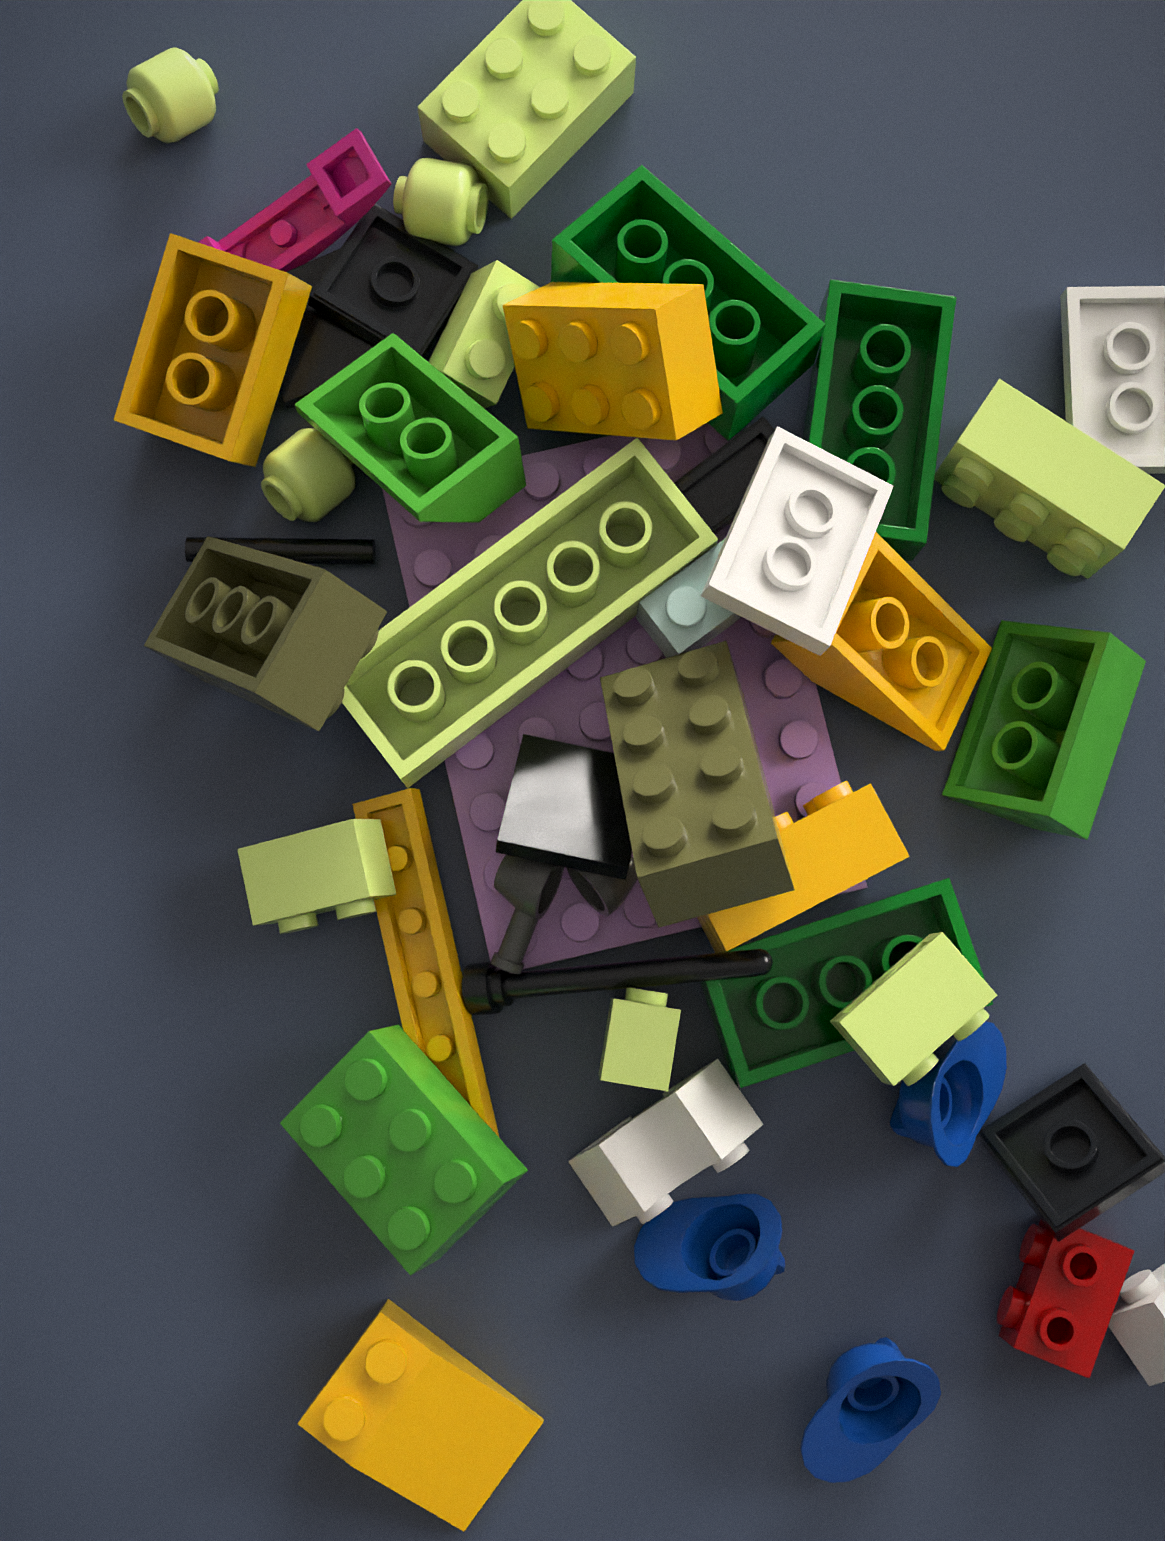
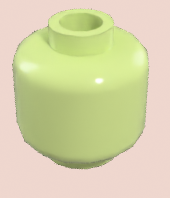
[122,48,219,143]
[393,158,489,246]
[261,428,356,522]

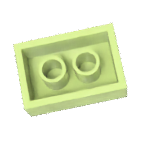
[417,0,636,219]
[934,379,1165,579]

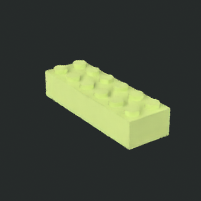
[342,437,718,788]

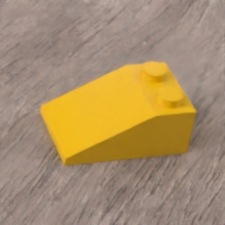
[771,532,992,751]
[298,1299,544,1532]

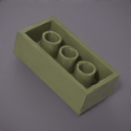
[144,536,388,731]
[600,641,795,928]

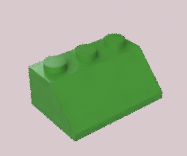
[295,333,527,523]
[942,620,1146,840]

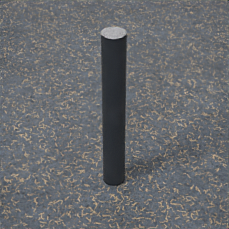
[185,537,376,564]

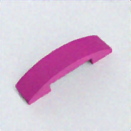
[198,128,391,272]

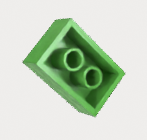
[280,1024,528,1276]

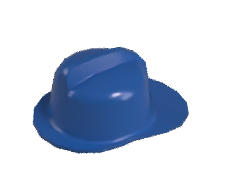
[889,1021,1007,1167]
[634,1194,785,1301]
[800,1337,941,1483]

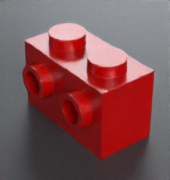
[997,1220,1135,1378]

